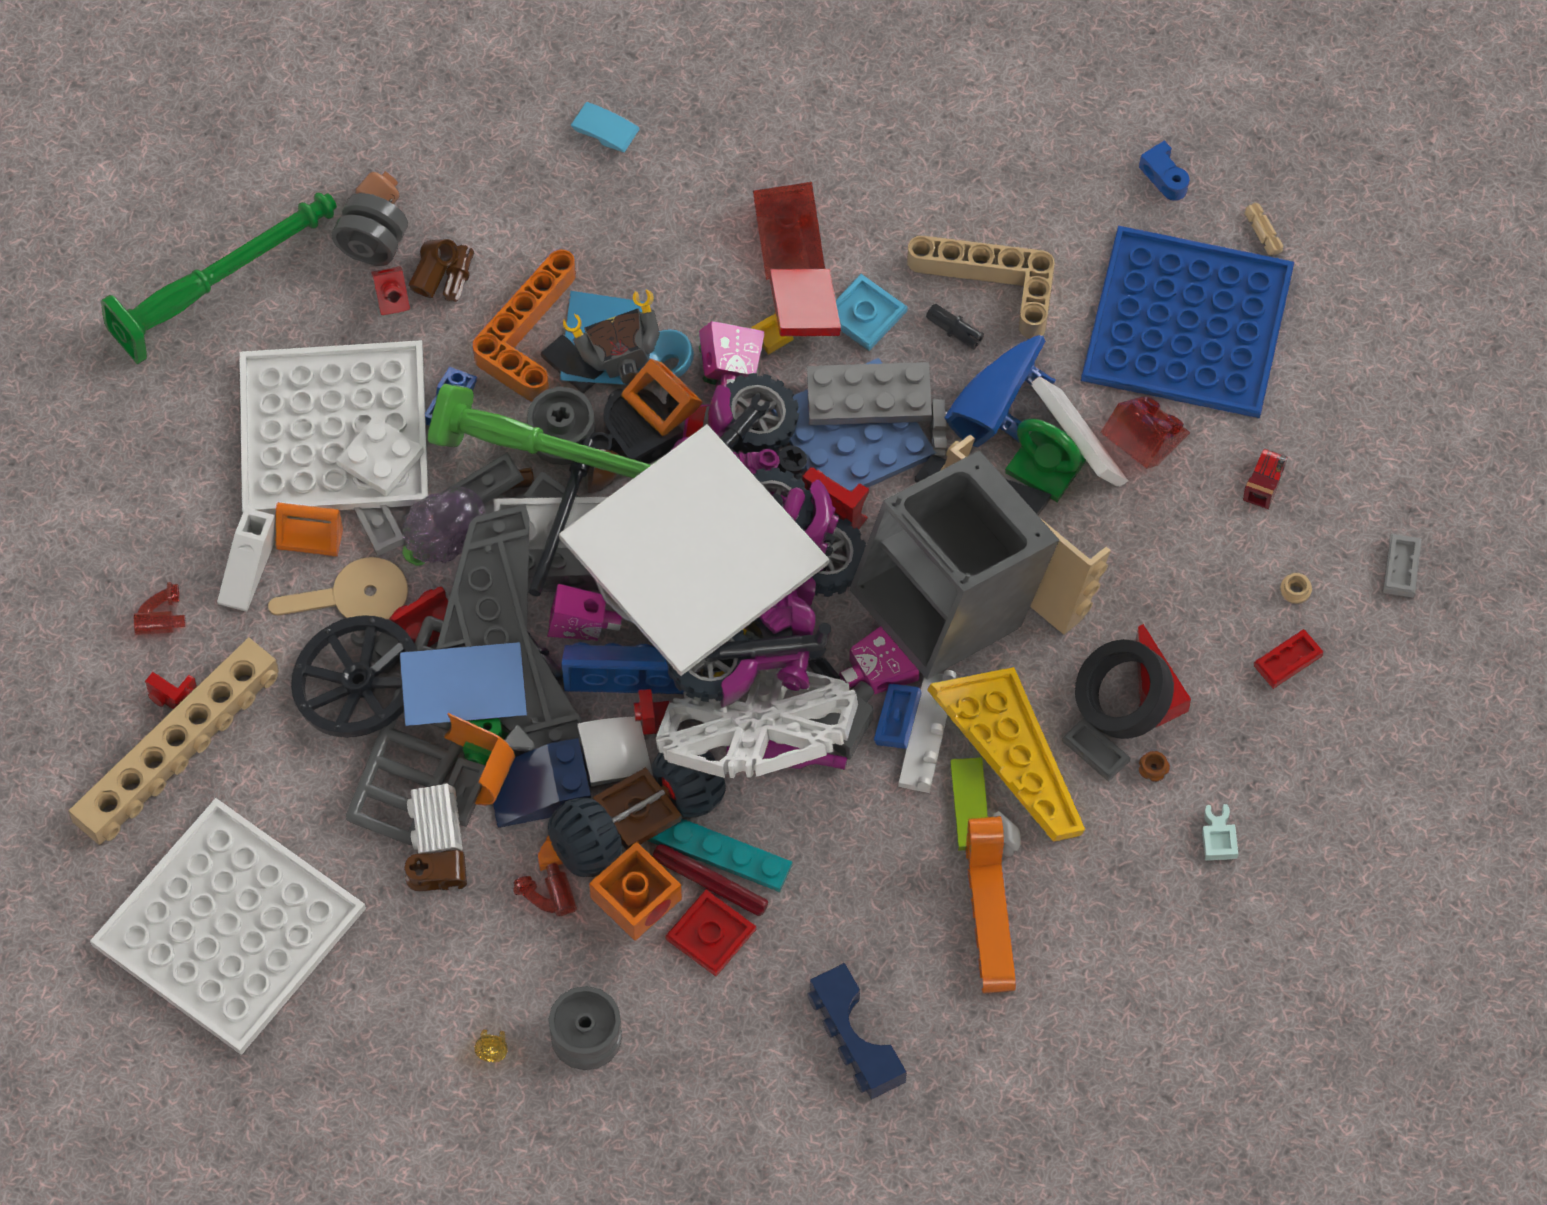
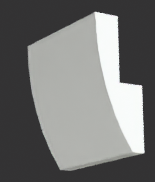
[577,717,653,787]

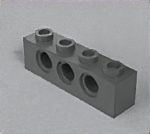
[528,548,599,593]

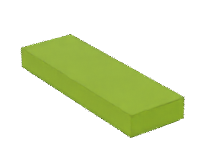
[950,757,988,851]

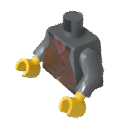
[563,289,660,384]

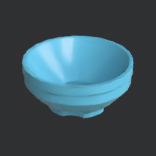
[650,329,694,380]

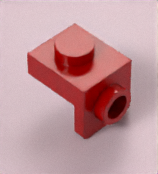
[145,672,197,709]
[633,689,670,735]

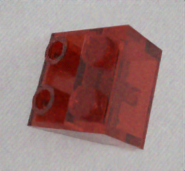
[1100,396,1190,469]

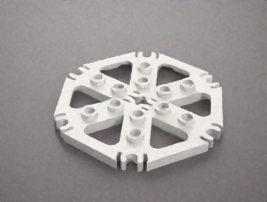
[656,668,858,778]

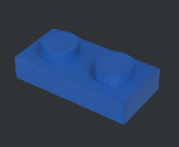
[874,684,922,749]

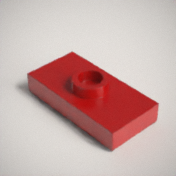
[1254,629,1324,689]

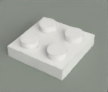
[337,416,424,496]

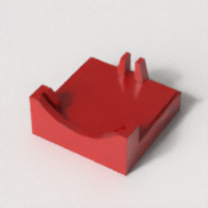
[802,467,869,529]

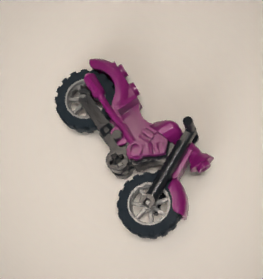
[672,373,866,607]
[666,468,839,708]

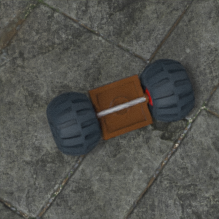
[548,750,726,877]

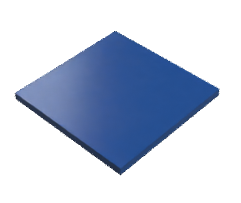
[1081,225,1295,418]

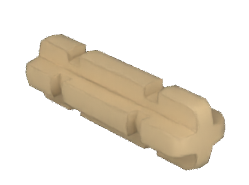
[1245,203,1283,256]

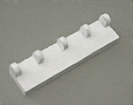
[898,670,956,793]

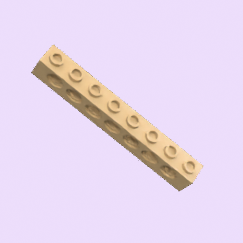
[68,637,279,845]

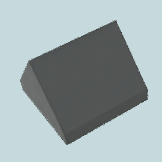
[503,724,534,757]

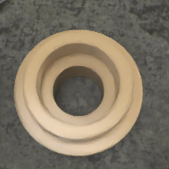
[1280,573,1312,604]

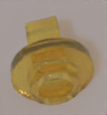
[474,1029,508,1063]

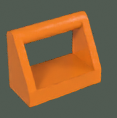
[621,358,703,436]
[276,502,343,557]

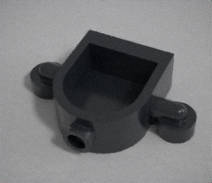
[589,389,683,464]

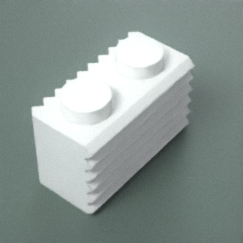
[407,784,463,854]

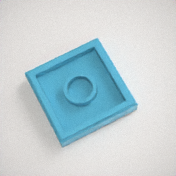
[836,274,908,351]

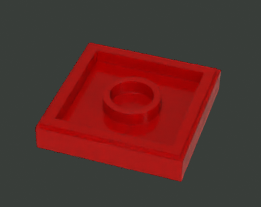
[665,889,757,977]

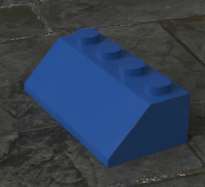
[562,642,684,694]

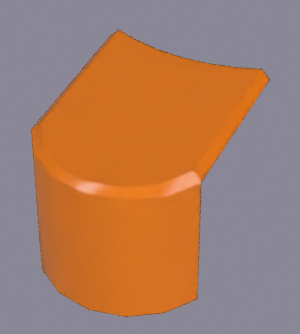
[444,713,515,806]

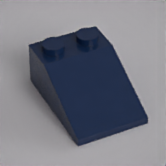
[493,738,591,828]

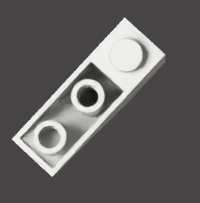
[217,507,276,612]

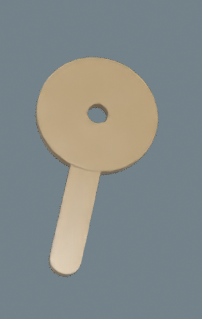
[268,557,408,620]

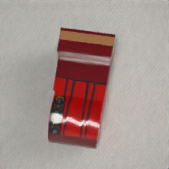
[1243,449,1288,510]

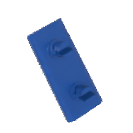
[944,335,1056,448]

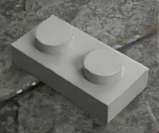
[354,505,406,556]

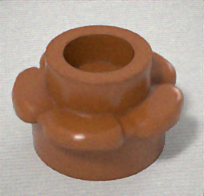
[1139,751,1170,782]

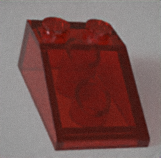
[752,182,825,280]

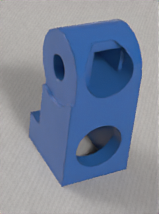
[1139,140,1190,201]

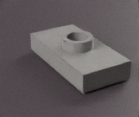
[1383,534,1422,598]

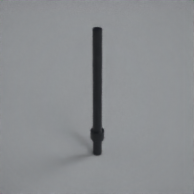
[528,438,595,597]

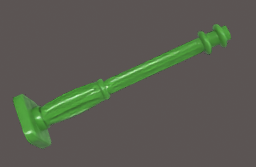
[428,384,656,479]

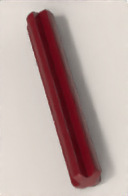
[652,844,769,916]

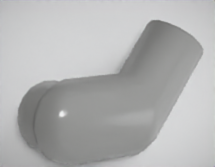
[992,811,1021,857]

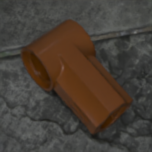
[408,239,459,298]

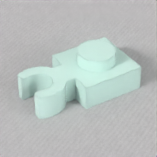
[1202,804,1238,861]

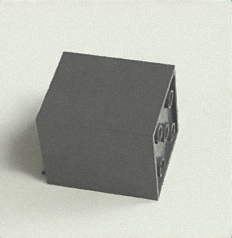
[849,450,1059,680]

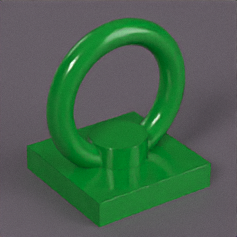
[1005,419,1086,503]

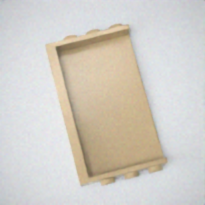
[940,435,1111,635]

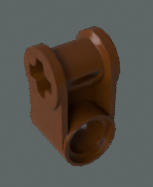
[404,850,467,891]

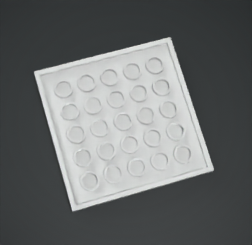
[240,340,429,515]
[90,798,366,1055]

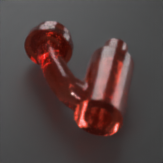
[134,582,186,635]
[513,863,577,917]

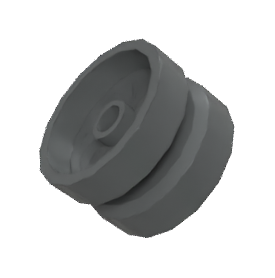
[332,193,408,266]
[527,387,596,465]
[548,986,623,1070]

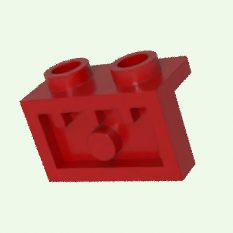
[389,586,449,647]

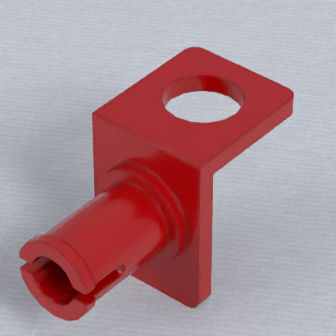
[371,266,410,315]

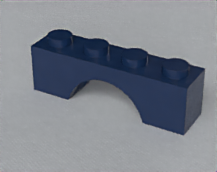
[807,963,907,1100]

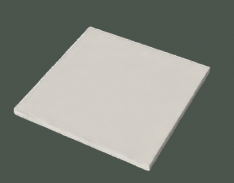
[559,424,829,676]

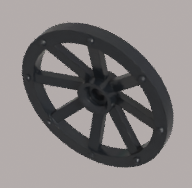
[291,615,418,738]

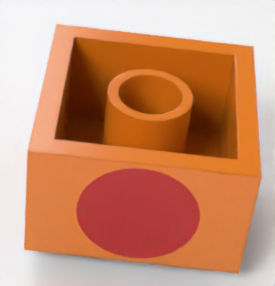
[589,841,682,941]

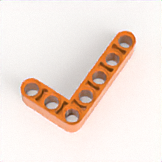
[473,249,576,402]
[966,816,1016,994]

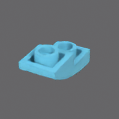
[571,102,640,153]

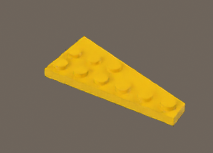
[927,667,1085,842]

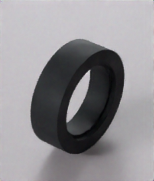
[1075,639,1174,739]

